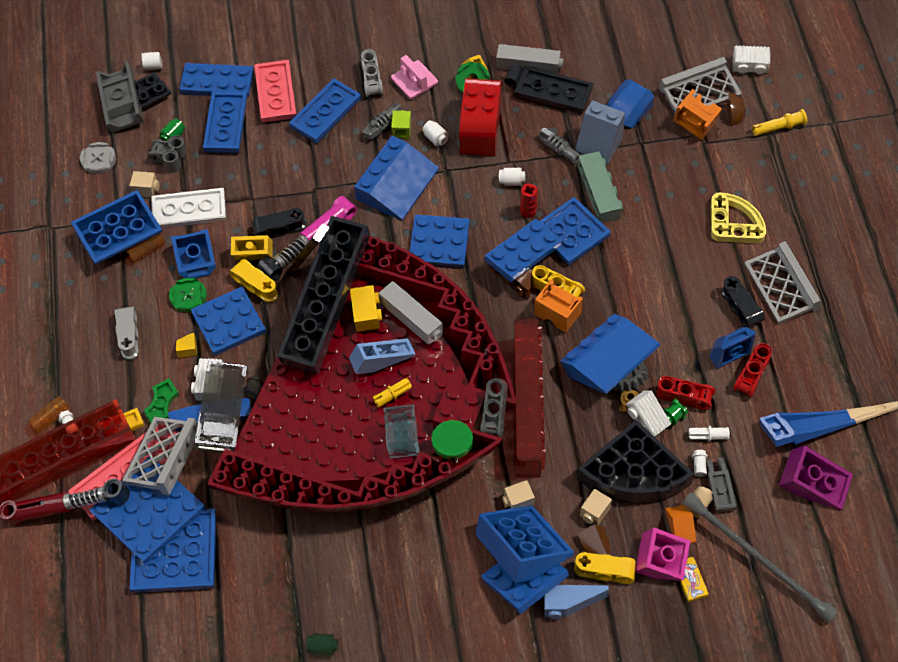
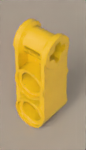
[229,259,278,303]
[531,265,585,298]
[574,552,636,584]

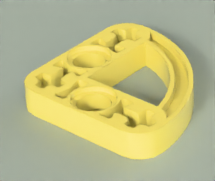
[711,193,766,244]

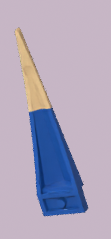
[759,401,898,447]

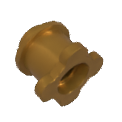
[619,390,639,413]

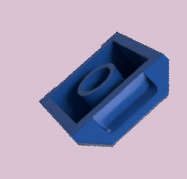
[606,79,654,128]
[171,229,216,278]
[709,327,756,369]

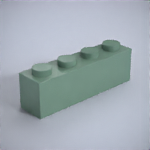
[578,151,623,223]

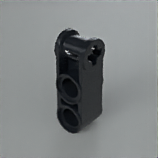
[251,208,306,238]
[721,276,765,328]

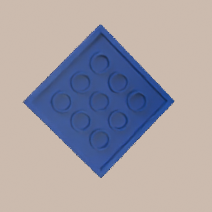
[89,456,206,565]
[130,509,216,593]

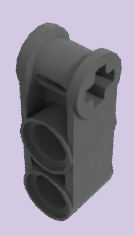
[480,378,508,438]

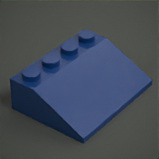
[354,136,439,221]
[71,190,163,265]
[560,314,660,394]
[475,505,574,583]

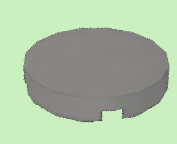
[80,142,116,174]

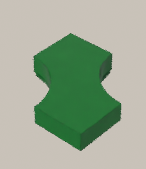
[144,378,179,424]

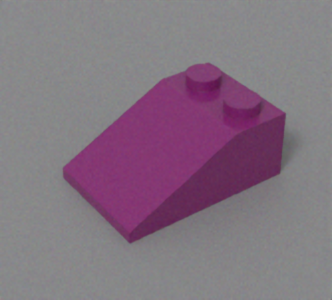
[779,445,853,510]

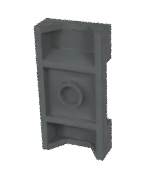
[96,61,144,133]

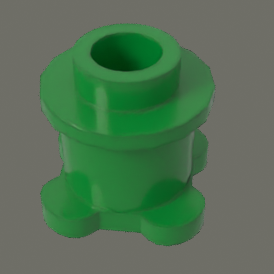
[663,399,688,426]

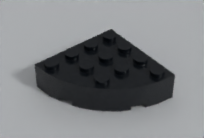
[577,420,694,503]

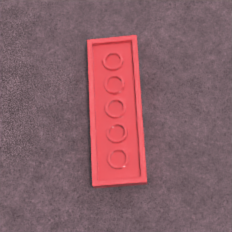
[68,424,178,521]

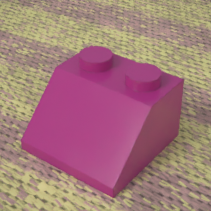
[635,527,690,581]

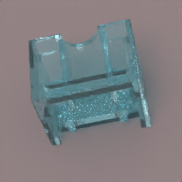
[383,404,420,458]

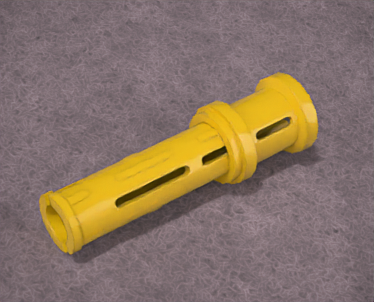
[752,109,808,136]

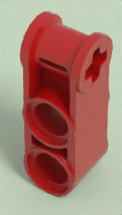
[733,343,772,398]
[656,376,715,410]

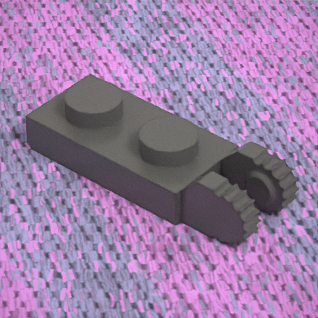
[706,458,736,513]

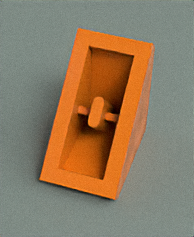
[665,505,696,544]

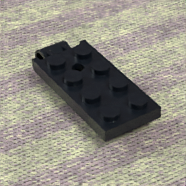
[504,65,593,114]

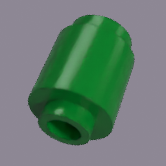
[159,118,185,142]

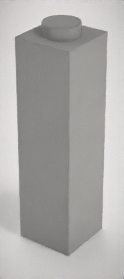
[496,44,563,74]
[379,281,443,345]

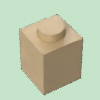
[130,171,159,198]
[502,480,535,509]
[580,489,612,525]

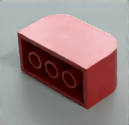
[459,78,502,156]

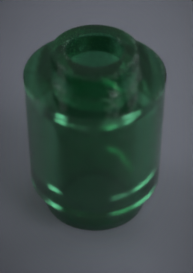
[306,633,338,656]

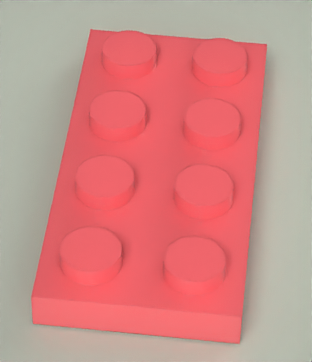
[254,60,296,123]

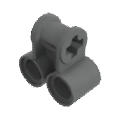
[147,135,187,173]

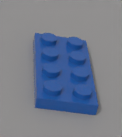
[180,63,254,98]
[289,78,361,144]
[203,92,247,153]
[484,219,563,282]

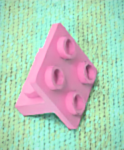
[391,55,438,99]

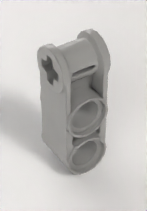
[361,49,383,97]
[115,306,139,360]

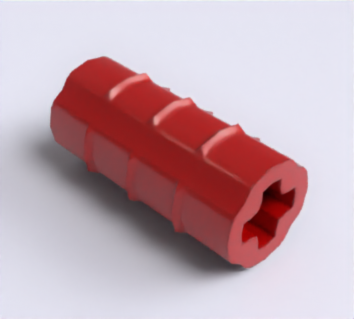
[520,183,538,218]

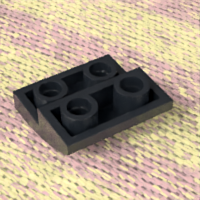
[134,72,171,109]

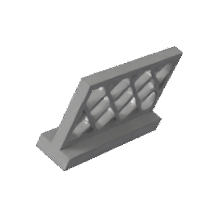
[659,57,741,113]
[744,241,821,324]
[122,417,201,495]

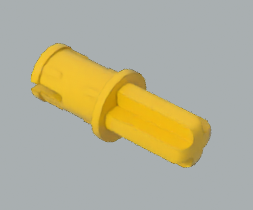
[373,378,412,408]

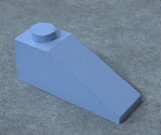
[349,338,415,374]
[544,585,608,619]

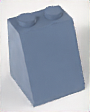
[575,100,625,165]

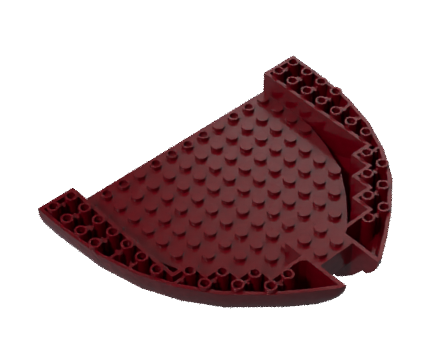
[208,236,516,513]

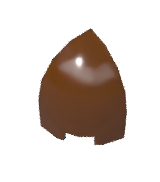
[727,93,746,126]
[577,524,611,555]

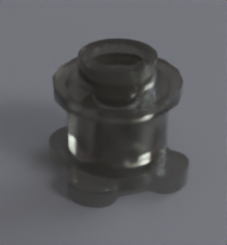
[240,376,264,402]

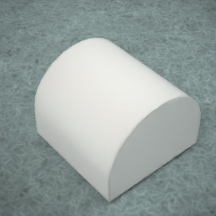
[142,52,162,71]

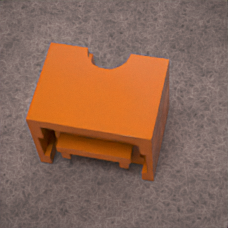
[673,89,722,140]
[534,280,583,333]

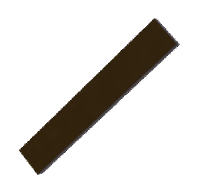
[287,224,329,276]

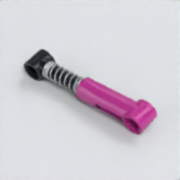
[257,196,357,282]

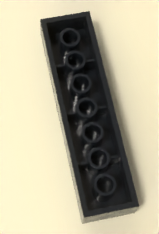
[278,216,371,374]

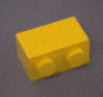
[231,236,273,260]
[350,285,382,332]

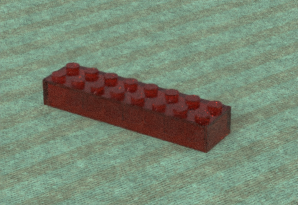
[514,319,546,478]
[0,399,136,505]

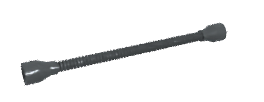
[681,492,838,623]

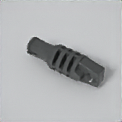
[362,102,402,140]
[539,127,581,164]

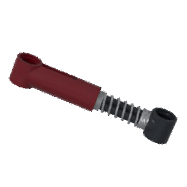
[0,478,130,526]

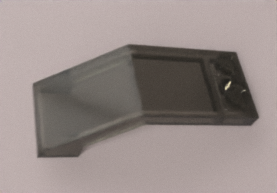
[194,360,247,453]

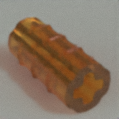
[126,233,165,263]
[27,396,69,434]

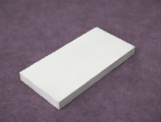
[151,188,226,228]

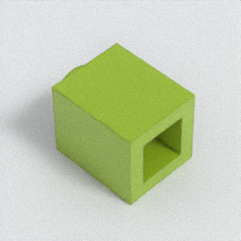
[391,110,411,139]

